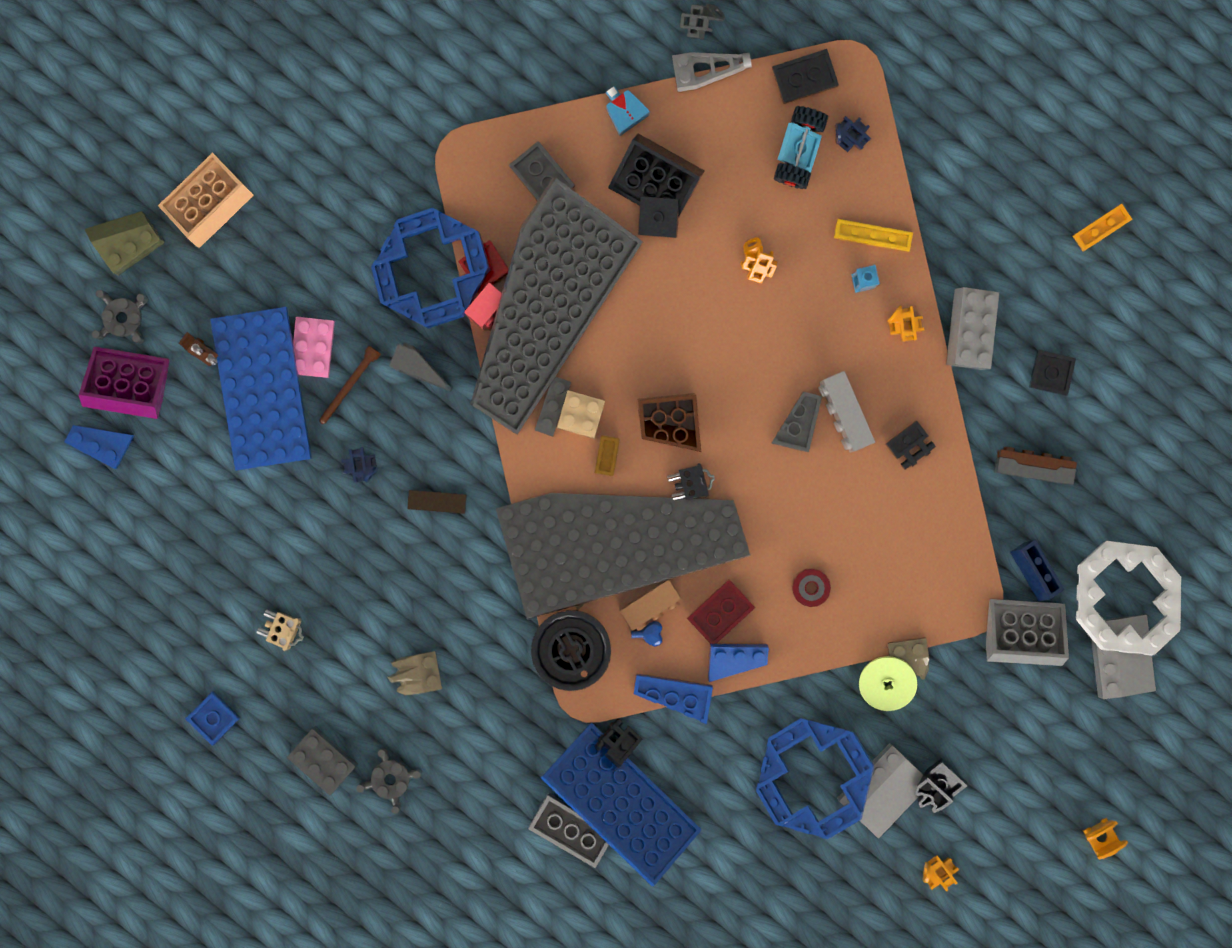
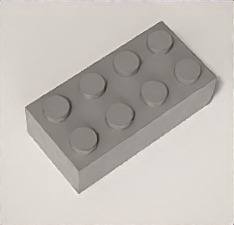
[946,287,999,370]
[818,371,875,453]
[528,792,609,868]

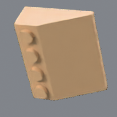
[158,153,254,248]

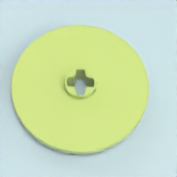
[859,656,917,711]

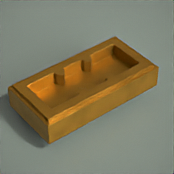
[595,435,620,476]

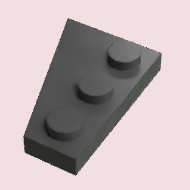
[771,392,822,452]

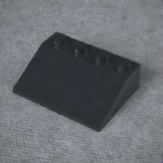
[608,133,705,219]

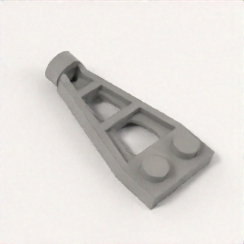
[672,52,752,92]

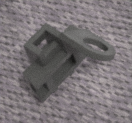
[680,4,725,40]

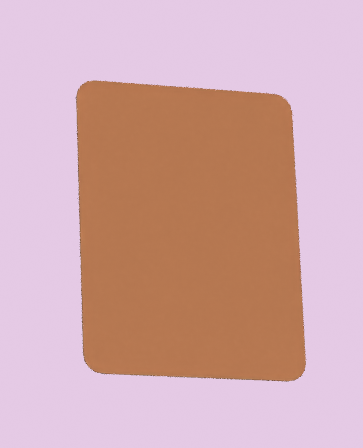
[435,40,1003,723]

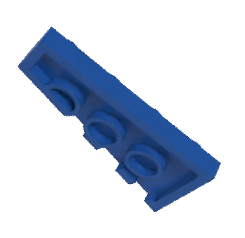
[634,674,713,724]

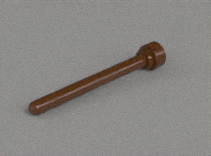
[319,345,381,424]

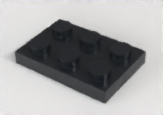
[772,49,839,104]

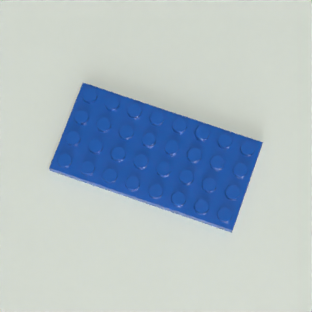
[210,307,312,471]
[541,723,702,887]

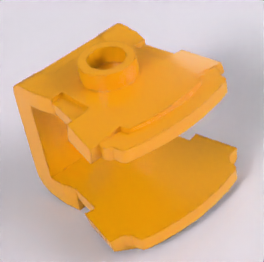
[1083,817,1128,860]

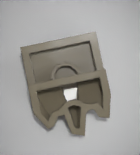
[887,638,929,680]
[388,651,442,695]

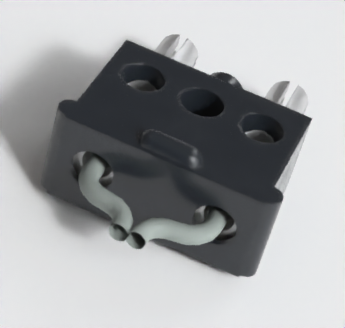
[667,463,715,500]

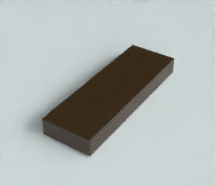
[408,490,467,514]

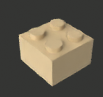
[557,390,605,439]

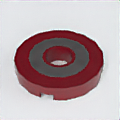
[792,569,831,607]

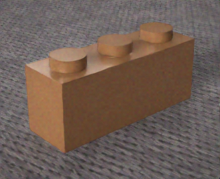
[620,579,681,631]

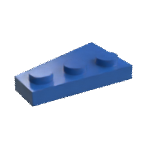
[64,425,135,469]
[708,644,769,682]

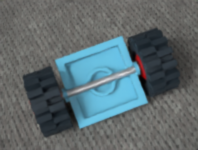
[774,106,828,189]

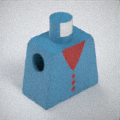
[606,86,650,136]

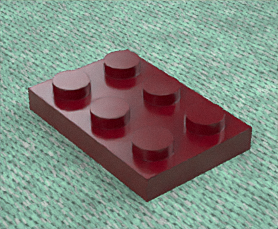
[687,579,756,644]

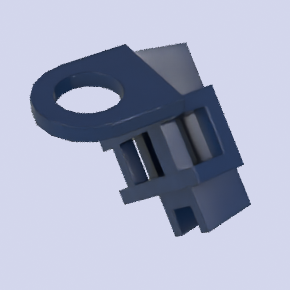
[835,116,871,153]
[341,447,379,483]

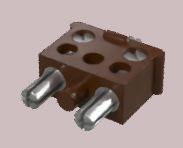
[179,332,218,366]

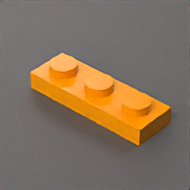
[1073,204,1132,251]

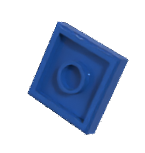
[185,691,240,746]

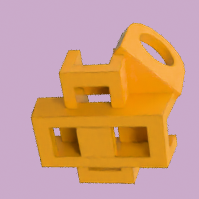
[740,237,778,284]
[888,305,924,342]
[922,855,959,892]

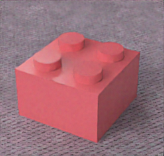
[464,283,502,331]

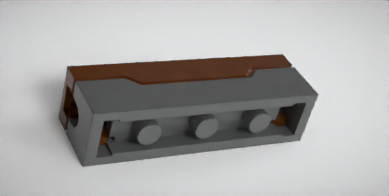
[994,447,1077,485]

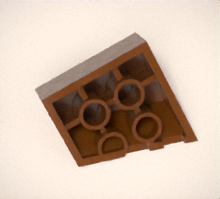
[637,393,701,452]

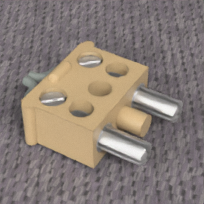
[257,610,304,651]

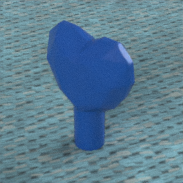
[631,621,662,646]

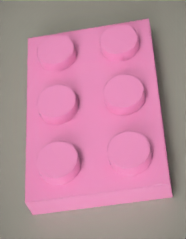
[293,317,335,378]

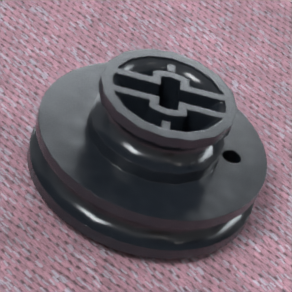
[531,610,611,691]

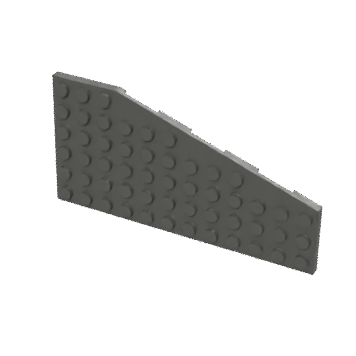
[470,177,643,435]
[496,493,750,620]

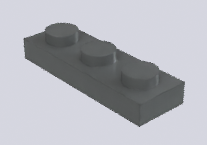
[535,377,571,437]

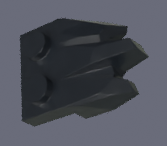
[914,758,968,813]

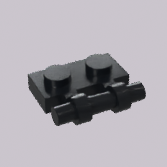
[886,421,936,470]
[595,718,643,768]

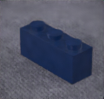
[1010,540,1064,601]

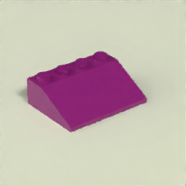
[79,347,170,419]

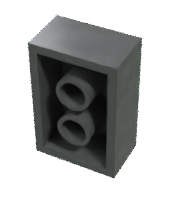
[287,726,358,796]

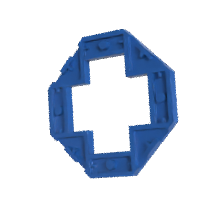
[371,208,490,328]
[756,718,874,839]

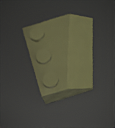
[85,211,165,276]

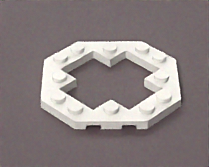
[1076,541,1181,656]

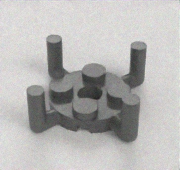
[92,290,149,344]
[356,748,422,814]

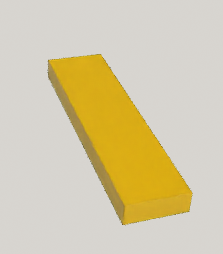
[834,219,913,252]

